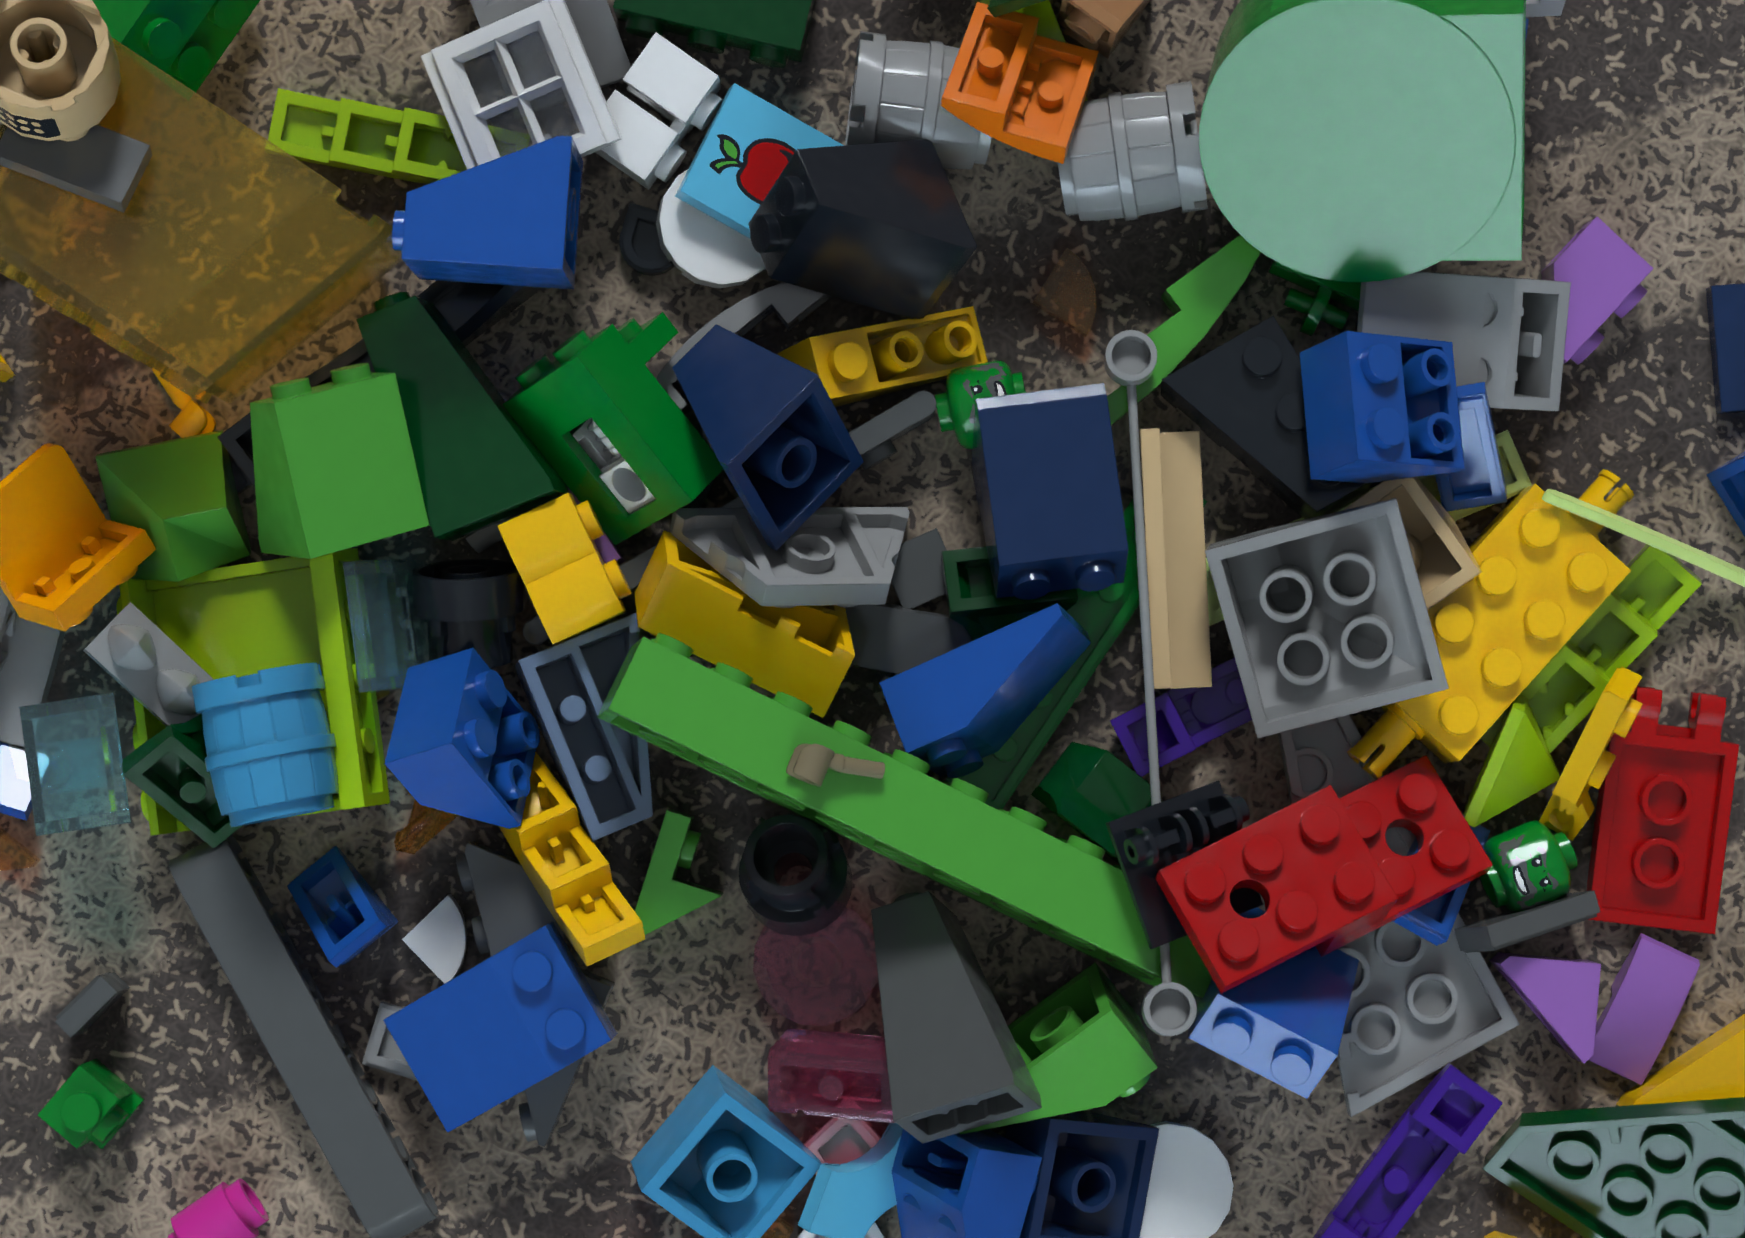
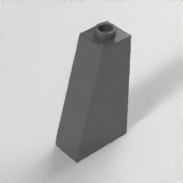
[871,891,1042,1144]

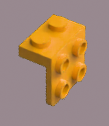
[0,443,156,632]

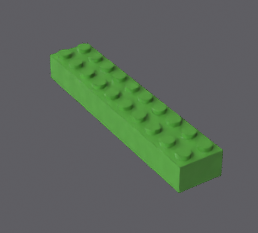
[597,633,1212,998]

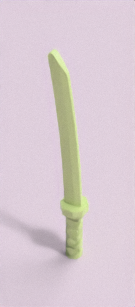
[1542,489,1745,587]

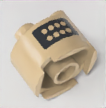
[0,0,121,142]

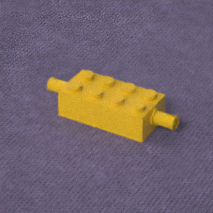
[1347,469,1634,779]

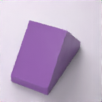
[1489,952,1601,1064]

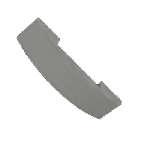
[656,282,832,415]

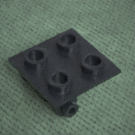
[1105,780,1263,949]

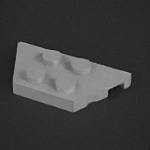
[670,507,910,608]

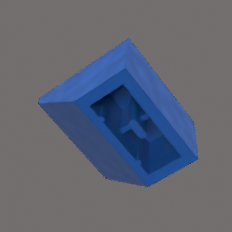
[1300,331,1465,483]
[384,648,540,829]

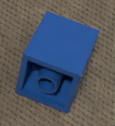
[392,136,583,289]
[1188,907,1359,1099]

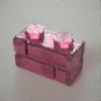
[768,1028,895,1123]

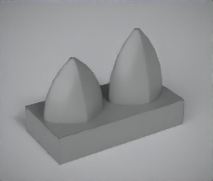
[83,602,214,727]

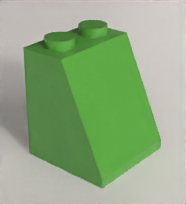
[250,363,430,559]

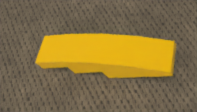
[499,752,645,967]

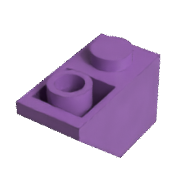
[1541,216,1654,365]

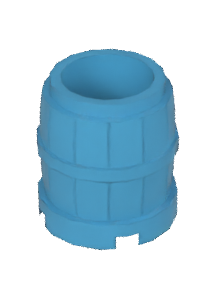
[191,663,339,827]

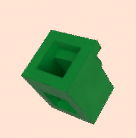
[37,1058,145,1149]

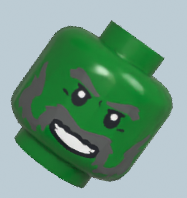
[935,360,1026,449]
[1479,821,1578,912]

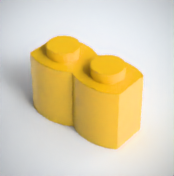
[497,492,632,644]

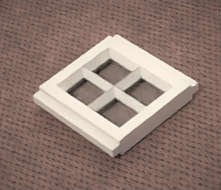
[421,0,622,170]

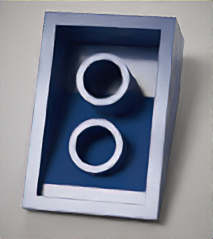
[879,603,1091,778]
[383,921,618,1133]

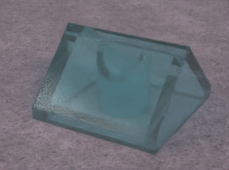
[19,693,131,836]

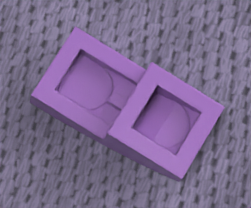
[1589,933,1700,1085]

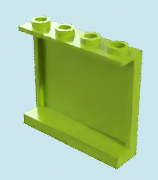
[117,548,390,836]

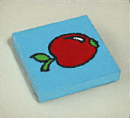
[675,83,844,239]

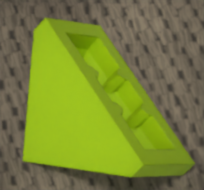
[1463,695,1560,828]

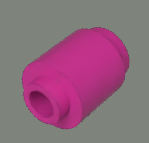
[168,1178,269,1238]

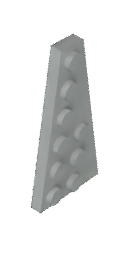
[1278,715,1520,1117]

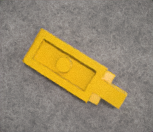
[1539,666,1643,841]

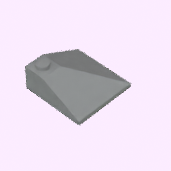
[1205,498,1449,739]

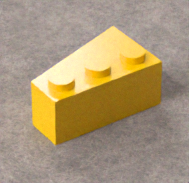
[634,531,855,718]

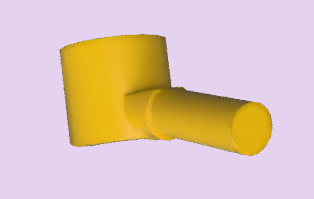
[152,361,216,438]

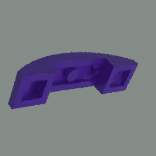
[1110,657,1252,777]
[1313,1063,1503,1238]

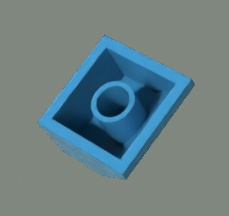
[631,1065,822,1238]

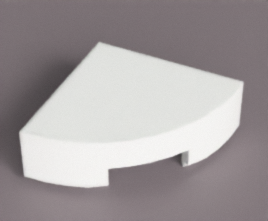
[402,894,467,984]

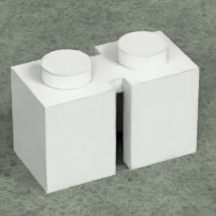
[595,32,723,190]

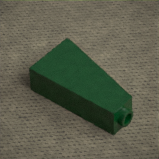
[356,292,569,541]

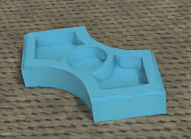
[798,1120,903,1238]

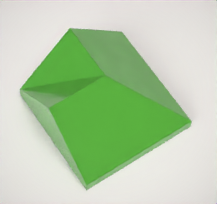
[95,430,251,582]

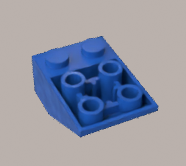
[892,1129,1042,1238]

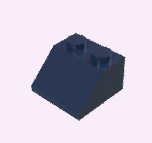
[1005,1110,1159,1238]

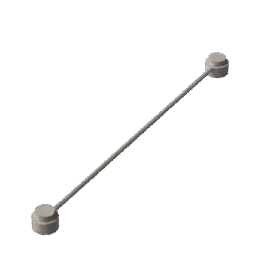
[1104,330,1197,1037]

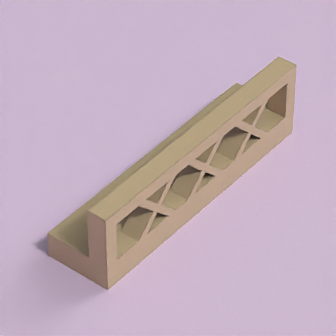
[1139,428,1212,690]

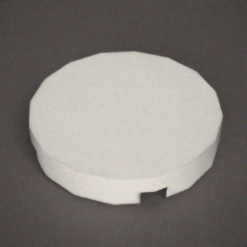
[656,169,766,289]
[1139,1121,1234,1238]

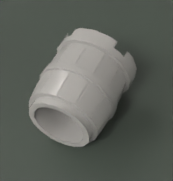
[845,31,992,169]
[1058,81,1208,221]

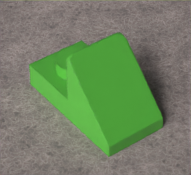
[635,809,723,935]

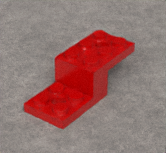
[1155,755,1493,994]

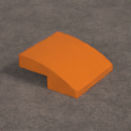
[941,2,1099,164]

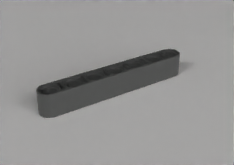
[169,835,439,1238]

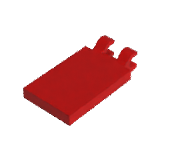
[1586,686,1739,934]

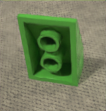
[959,962,1158,1135]

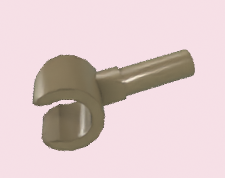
[786,743,885,787]

